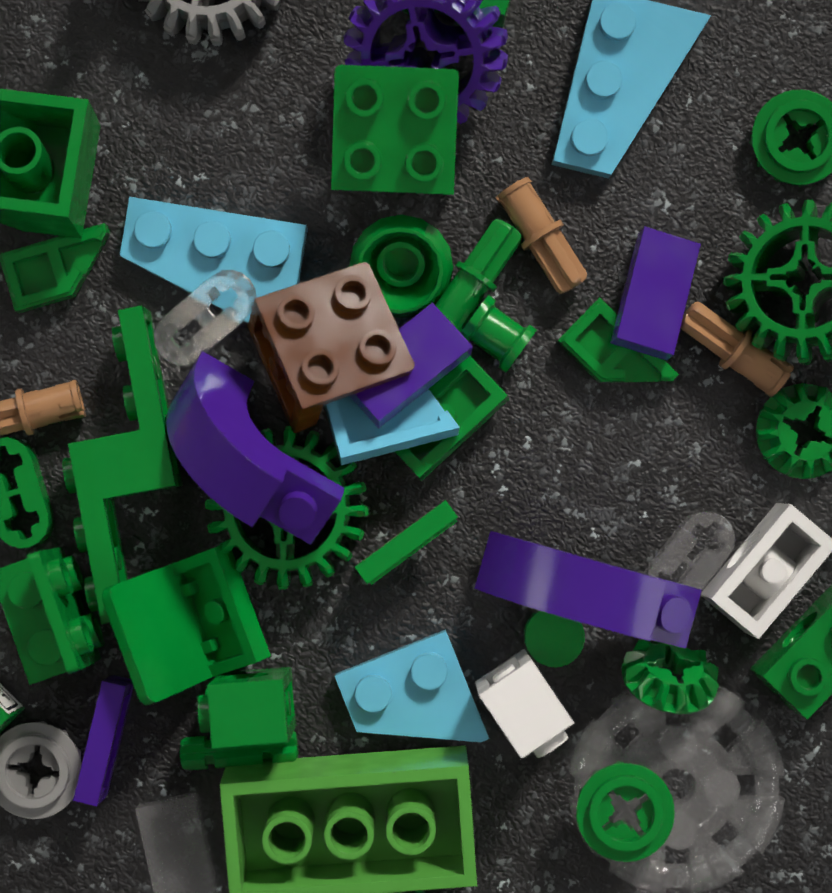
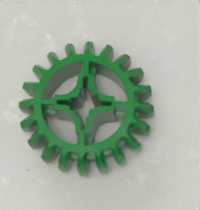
[724,199,832,365]
[205,426,369,590]

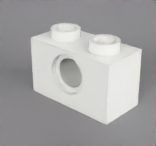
[701,503,832,639]
[475,649,574,759]

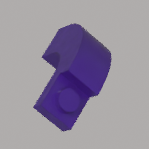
[166,351,344,545]
[474,531,702,649]

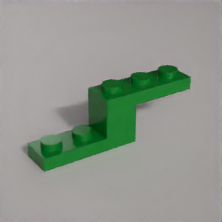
[62,306,183,624]

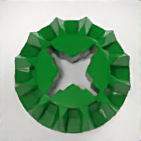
[750,90,832,187]
[756,383,832,479]
[622,639,719,714]
[575,761,675,862]

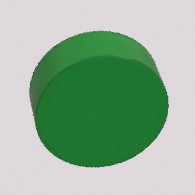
[524,610,585,667]

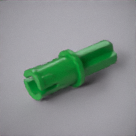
[435,219,522,333]

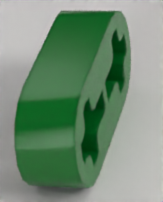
[0,437,55,549]

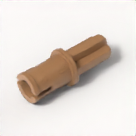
[496,177,587,294]
[681,302,794,397]
[0,379,86,436]

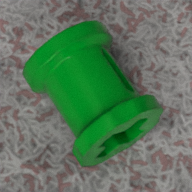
[461,295,537,373]

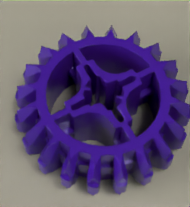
[344,0,508,125]

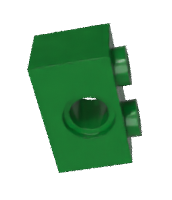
[750,585,832,720]
[198,667,296,749]

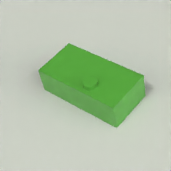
[220,745,477,893]

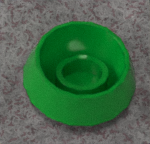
[349,214,454,319]

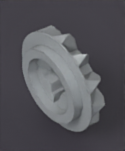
[0,721,82,819]

